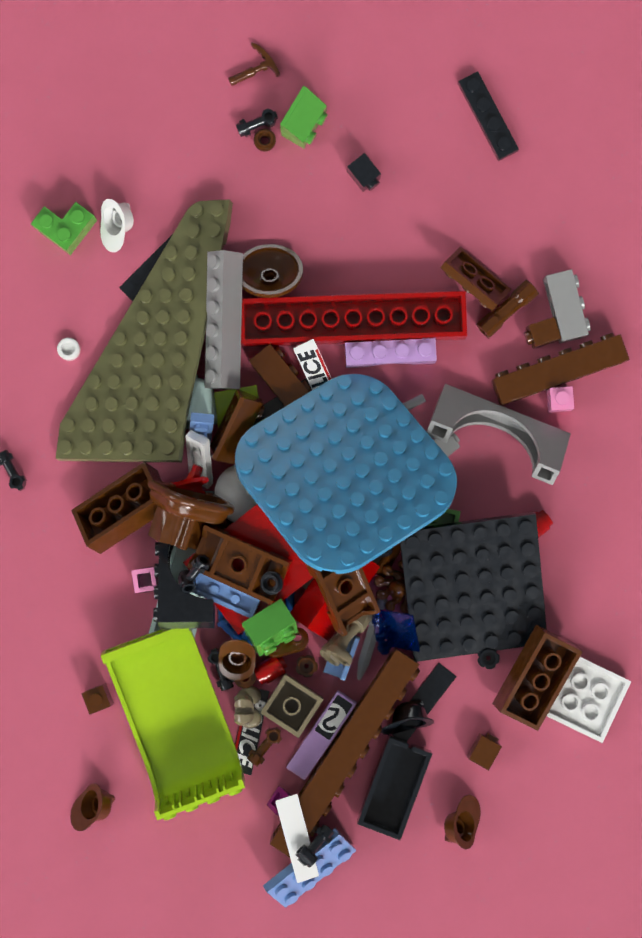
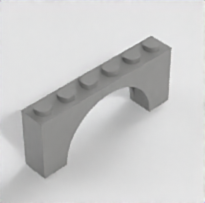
[427,384,571,485]

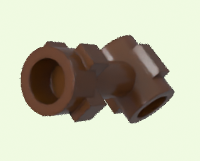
[247,727,282,767]

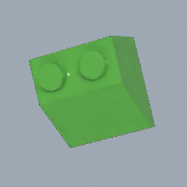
[280,86,328,149]

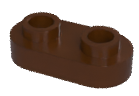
[269,627,309,658]

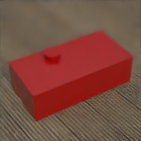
[290,561,380,641]

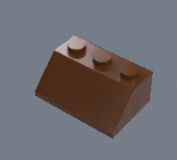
[210,389,265,464]

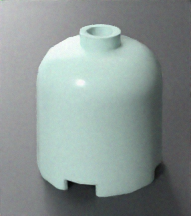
[186,375,217,429]

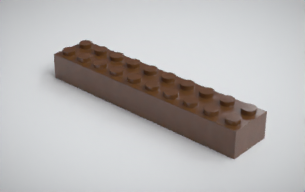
[270,647,420,857]

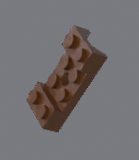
[187,523,292,605]
[305,563,381,636]

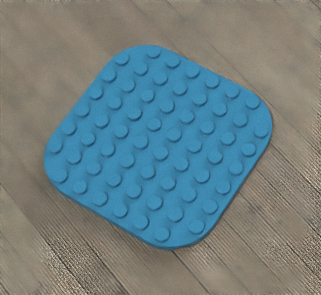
[235,374,457,574]

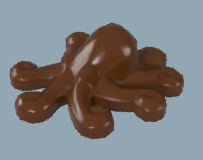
[374,560,408,614]

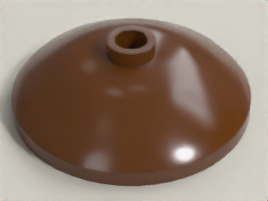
[242,244,303,298]

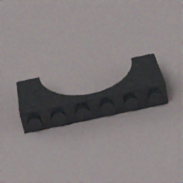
[153,491,215,629]

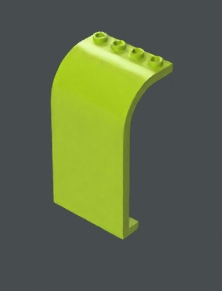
[100,629,245,820]

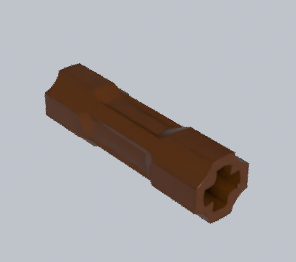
[476,279,539,339]

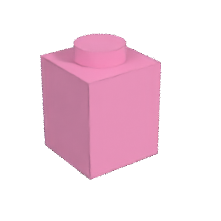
[546,386,574,413]
[132,567,158,593]

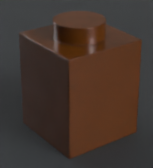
[524,317,561,349]
[81,683,114,715]
[467,733,502,771]

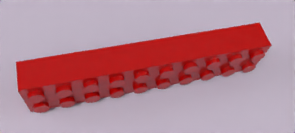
[241,291,467,347]

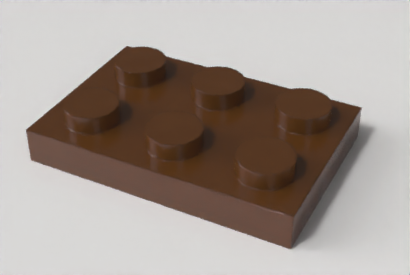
[440,247,511,311]

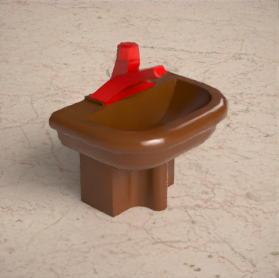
[148,464,235,550]

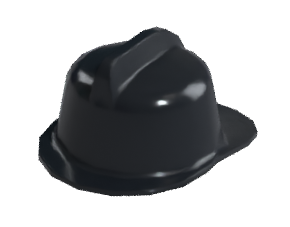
[380,701,434,735]

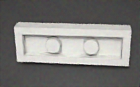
[185,430,213,489]

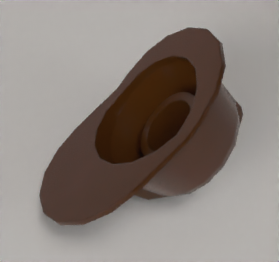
[219,639,256,681]
[70,783,115,831]
[444,795,481,850]

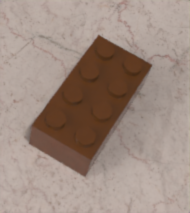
[71,461,163,554]
[492,625,583,731]

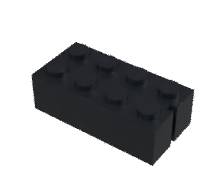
[357,735,432,840]

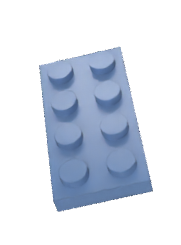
[263,828,356,908]

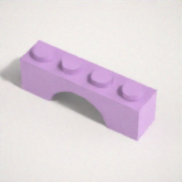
[345,338,437,368]

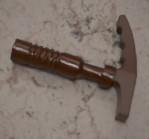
[228,42,280,86]

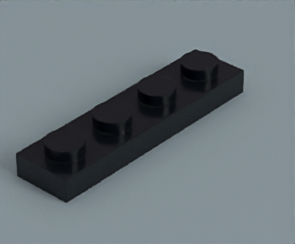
[458,71,519,161]

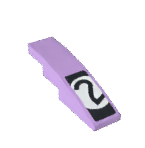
[286,690,357,780]

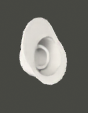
[100,199,134,252]

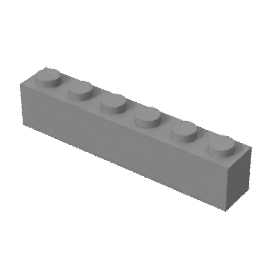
[205,250,243,390]

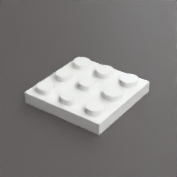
[547,657,631,743]

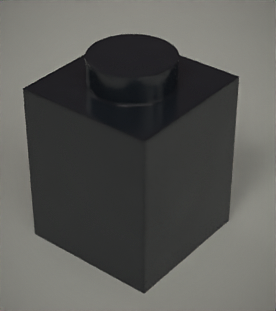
[347,153,381,192]

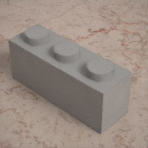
[543,269,590,344]

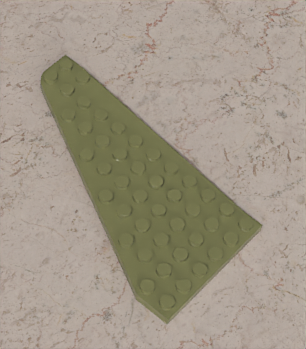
[55,199,233,463]

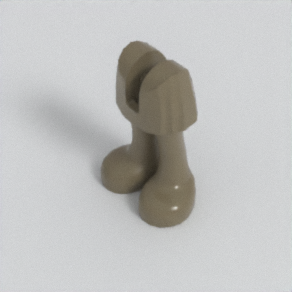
[320,614,374,666]
[234,686,261,728]

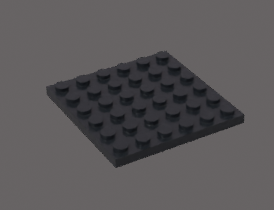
[400,512,547,662]

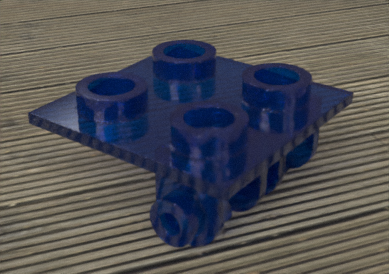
[371,609,420,655]

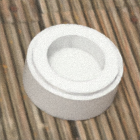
[57,338,81,361]

